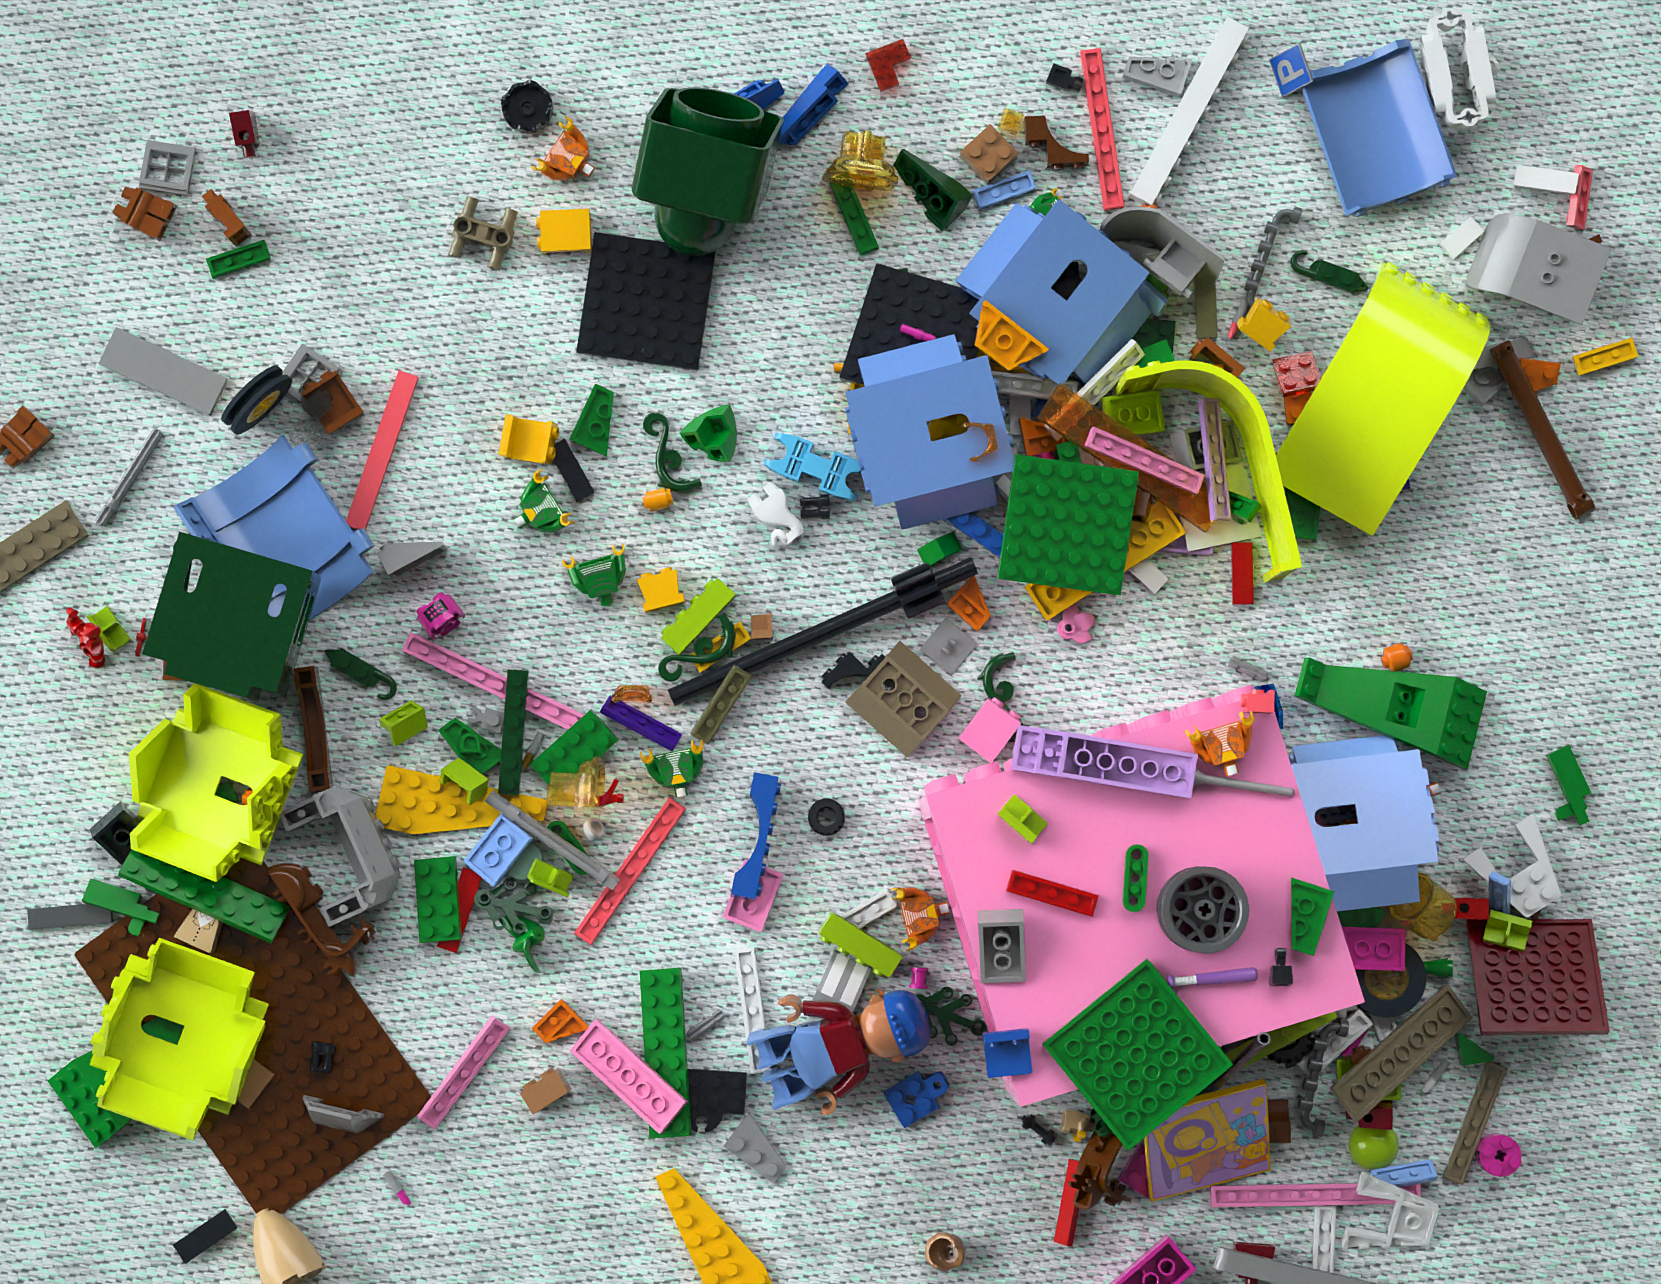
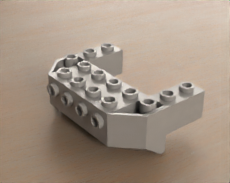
[280,787,401,927]

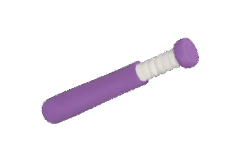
[1167,967,1258,989]

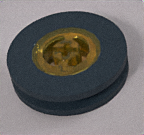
[1355,943,1426,1017]

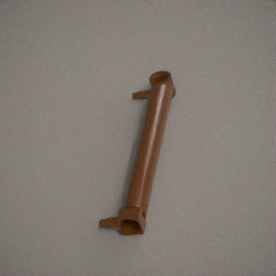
[1489,340,1596,520]

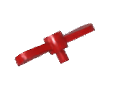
[135,618,147,657]

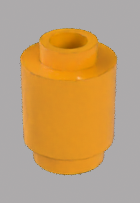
[642,488,674,512]

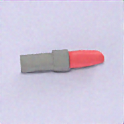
[1227,301,1248,339]

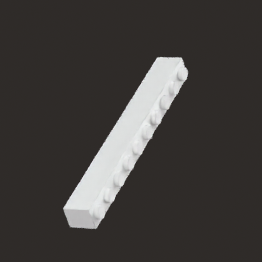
[1129,17,1249,206]

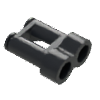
[800,494,830,519]
[310,1041,337,1074]

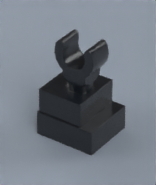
[1269,948,1293,986]

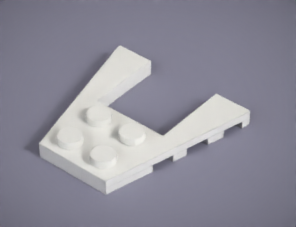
[1462,814,1562,918]
[1341,1172,1439,1250]

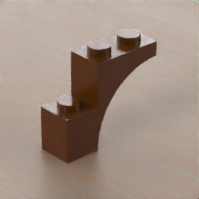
[1024,115,1089,171]

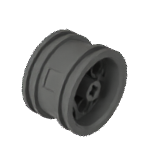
[1156,866,1249,954]

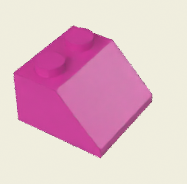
[1118,1143,1150,1199]

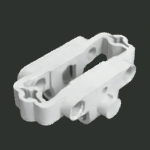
[1419,8,1498,131]

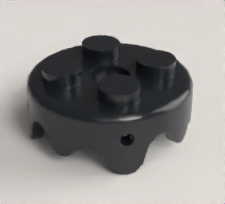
[501,80,553,134]

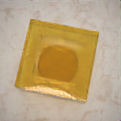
[998,108,1024,135]

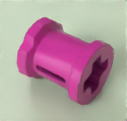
[909,967,928,989]

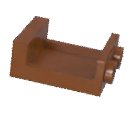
[1189,337,1245,378]
[301,370,364,435]

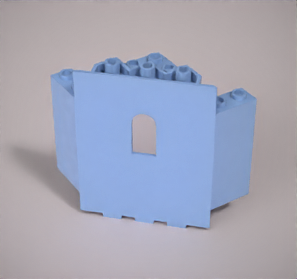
[1289,735,1439,911]

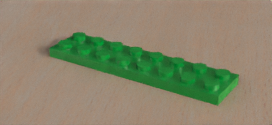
[118,849,290,944]
[639,968,692,1139]

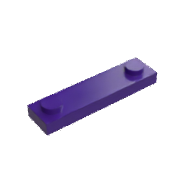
[600,695,682,752]

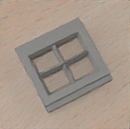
[139,140,196,196]
[282,343,343,408]

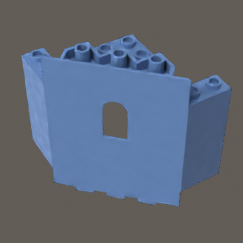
[955,199,1152,387]
[845,334,1014,530]

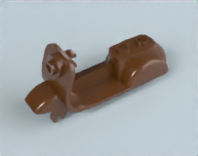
[267,863,376,978]
[1068,1130,1132,1210]

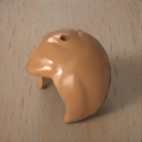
[925,1232,965,1271]

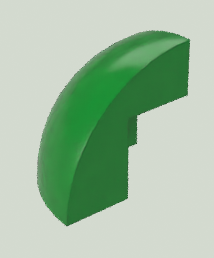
[680,404,737,462]

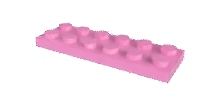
[570,1019,688,1134]

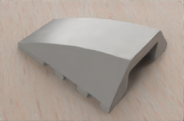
[302,1095,384,1133]

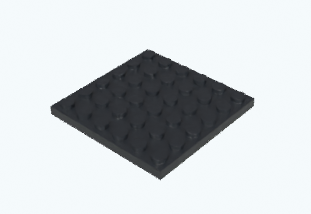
[576,232,716,371]
[839,263,979,387]

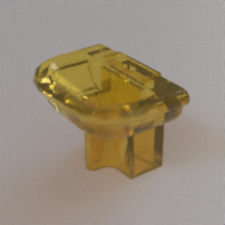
[822,130,898,191]

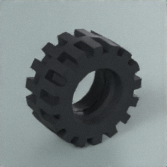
[808,798,845,836]

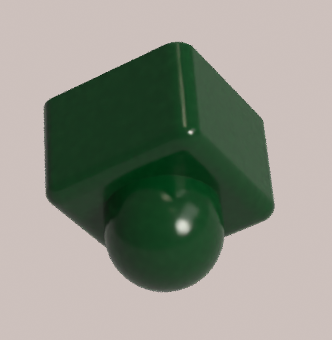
[632,87,784,256]

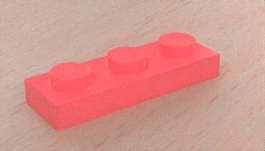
[1567,165,1593,230]

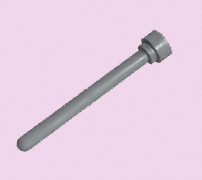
[1193,769,1295,797]

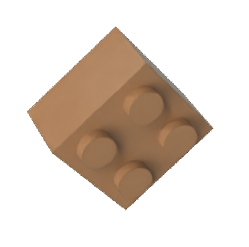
[960,124,1018,185]
[520,1068,572,1114]

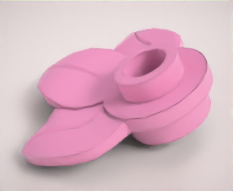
[1057,603,1095,643]

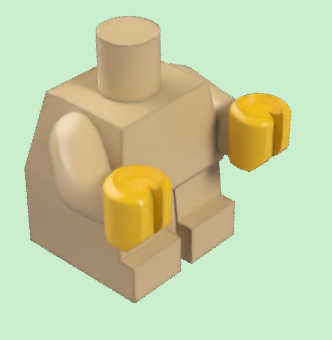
[1060,1109,1096,1142]

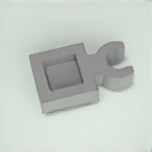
[467,707,504,733]

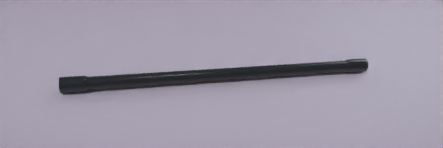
[1196,1032,1271,1096]

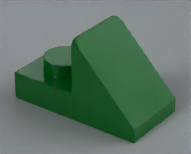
[1229,491,1262,525]

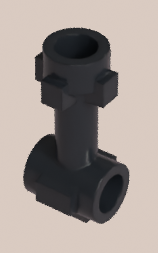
[1021,1114,1057,1146]

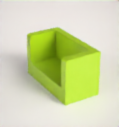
[440,758,489,805]

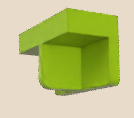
[86,606,131,652]
[379,700,428,746]
[997,795,1047,844]
[527,858,574,898]
[1483,910,1532,951]

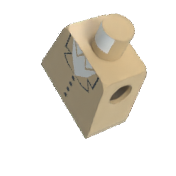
[174,909,223,953]

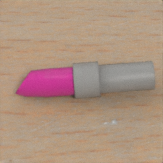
[383,1170,411,1205]

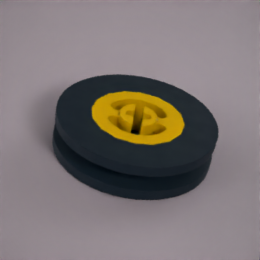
[221,365,292,435]

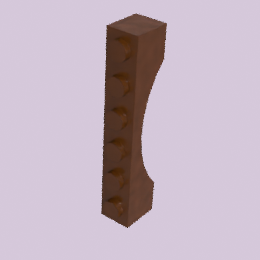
[294,666,334,793]

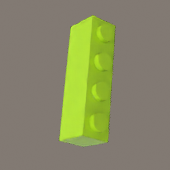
[661,577,736,655]
[818,910,903,978]

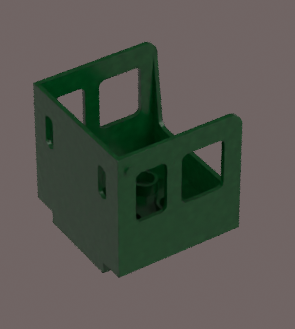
[142,531,321,701]

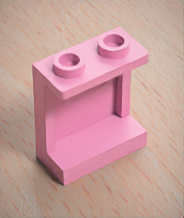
[958,697,1022,763]

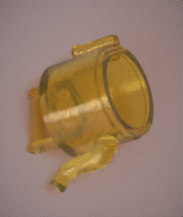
[1389,872,1457,942]

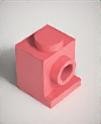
[1240,690,1275,714]

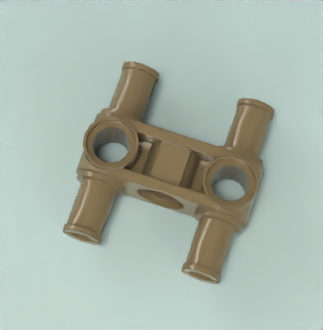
[448,196,518,271]

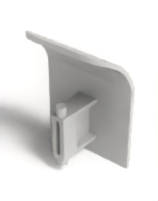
[1100,206,1226,299]
[1467,213,1612,325]

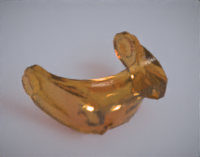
[962,421,998,462]
[612,685,652,703]

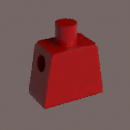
[1441,897,1489,920]

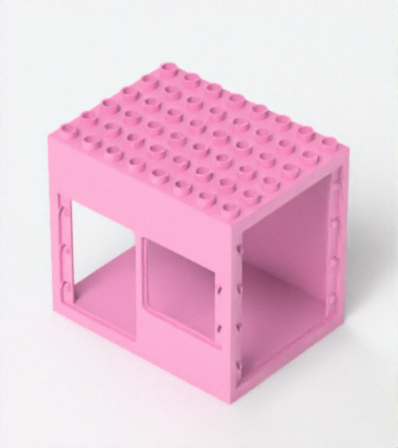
[918,684,1365,1107]

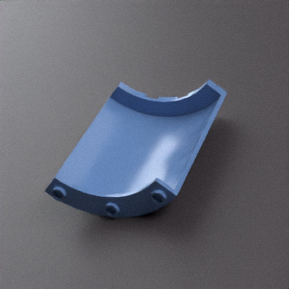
[1302,39,1457,217]

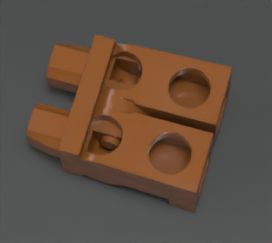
[113,187,177,242]
[202,189,252,247]
[0,405,55,469]

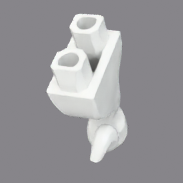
[748,481,804,546]

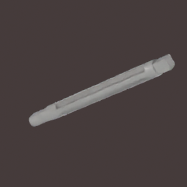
[485,791,621,890]

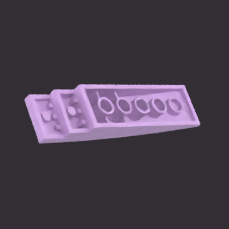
[1011,725,1198,799]

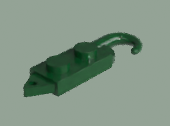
[1290,250,1368,294]
[324,648,397,700]

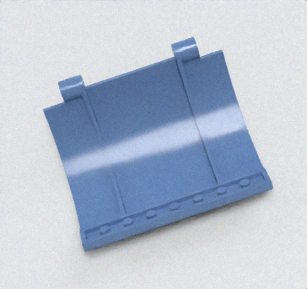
[174,435,374,620]

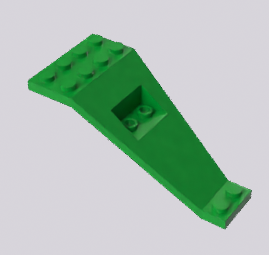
[1294,657,1487,769]
[48,1017,184,1149]

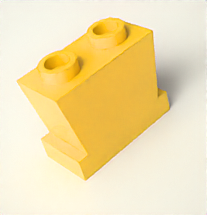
[1237,297,1291,352]
[636,567,685,613]

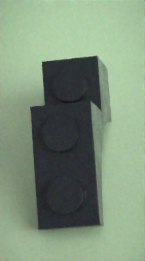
[821,652,892,688]

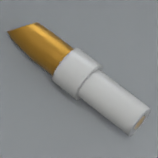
[522,732,545,770]

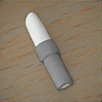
[1421,1059,1451,1093]

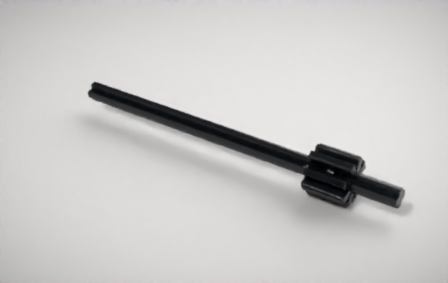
[668,557,978,706]

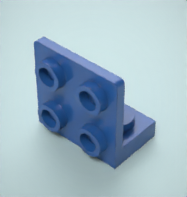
[982,1028,1032,1078]

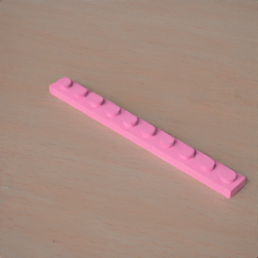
[402,632,585,729]
[1210,1183,1421,1207]

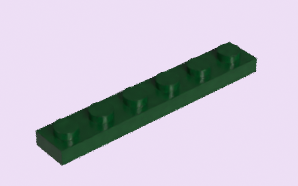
[498,669,529,795]

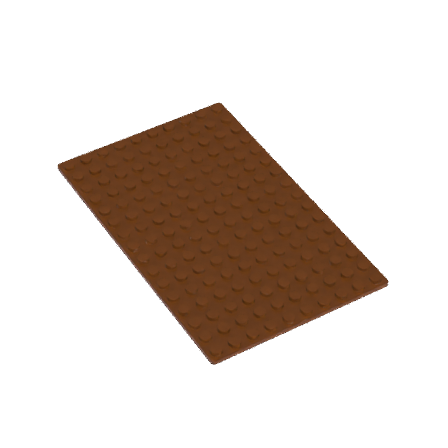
[75,857,432,1214]

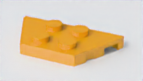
[975,300,1049,371]

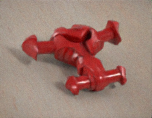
[66,607,105,669]

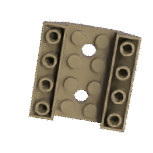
[845,641,961,757]

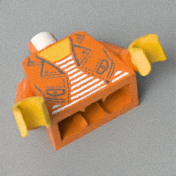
[531,116,595,181]
[1185,711,1255,776]
[891,887,949,951]

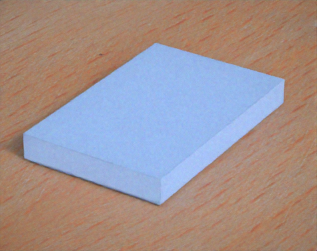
[463,813,534,888]

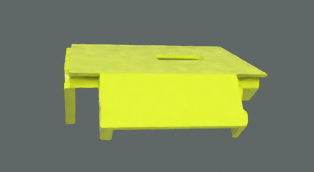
[129,683,304,882]
[90,938,269,1141]

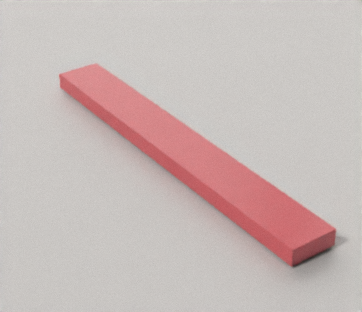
[1080,48,1125,211]
[346,370,419,530]
[574,797,686,945]

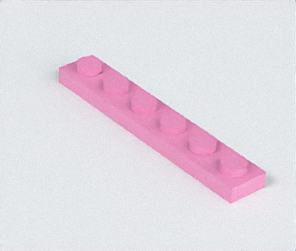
[1084,427,1205,495]
[417,1015,510,1129]

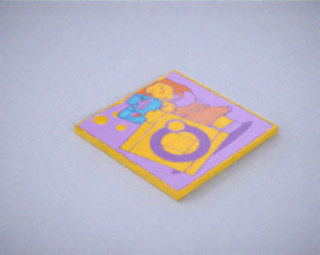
[1144,1079,1271,1202]

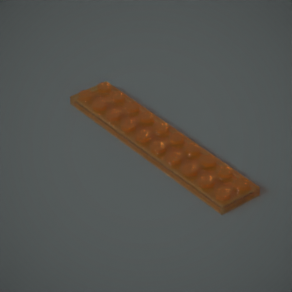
[1037,383,1214,533]

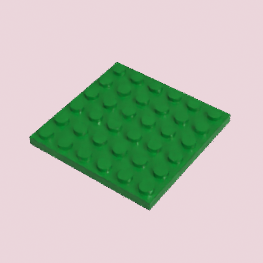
[997,454,1139,596]
[1042,958,1233,1151]

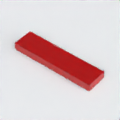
[437,867,482,953]
[1006,869,1099,917]
[1053,1159,1080,1246]

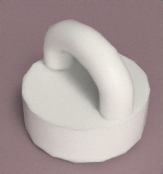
[583,818,604,840]

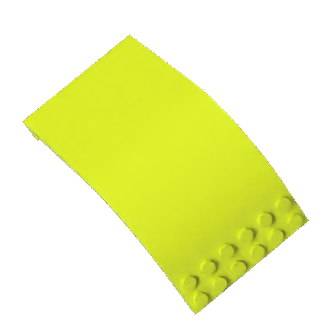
[1276,262,1490,536]
[1113,360,1302,583]

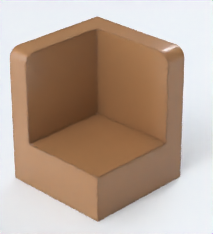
[751,613,773,640]

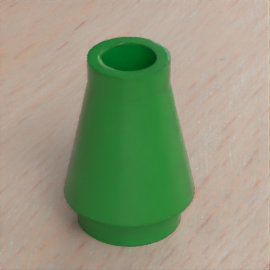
[1423,958,1453,979]

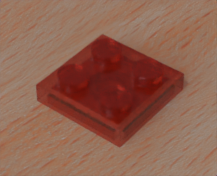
[1272,351,1321,397]

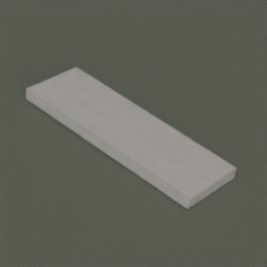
[98,327,228,416]

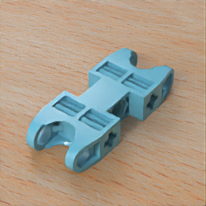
[763,433,861,501]

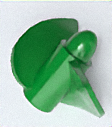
[499,915,545,973]

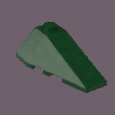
[893,149,973,232]

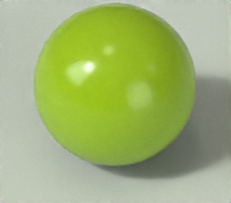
[1349,1126,1399,1170]

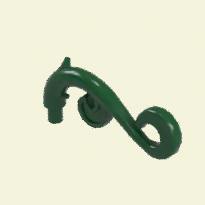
[643,412,702,493]
[658,613,736,682]
[977,652,1024,743]

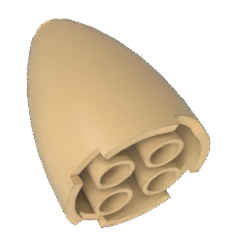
[253,1208,326,1284]

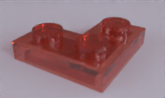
[865,39,911,92]

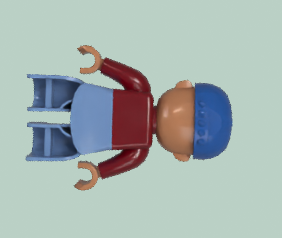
[747,990,931,1115]

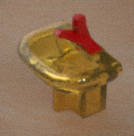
[546,756,624,809]

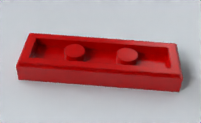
[1231,542,1254,605]

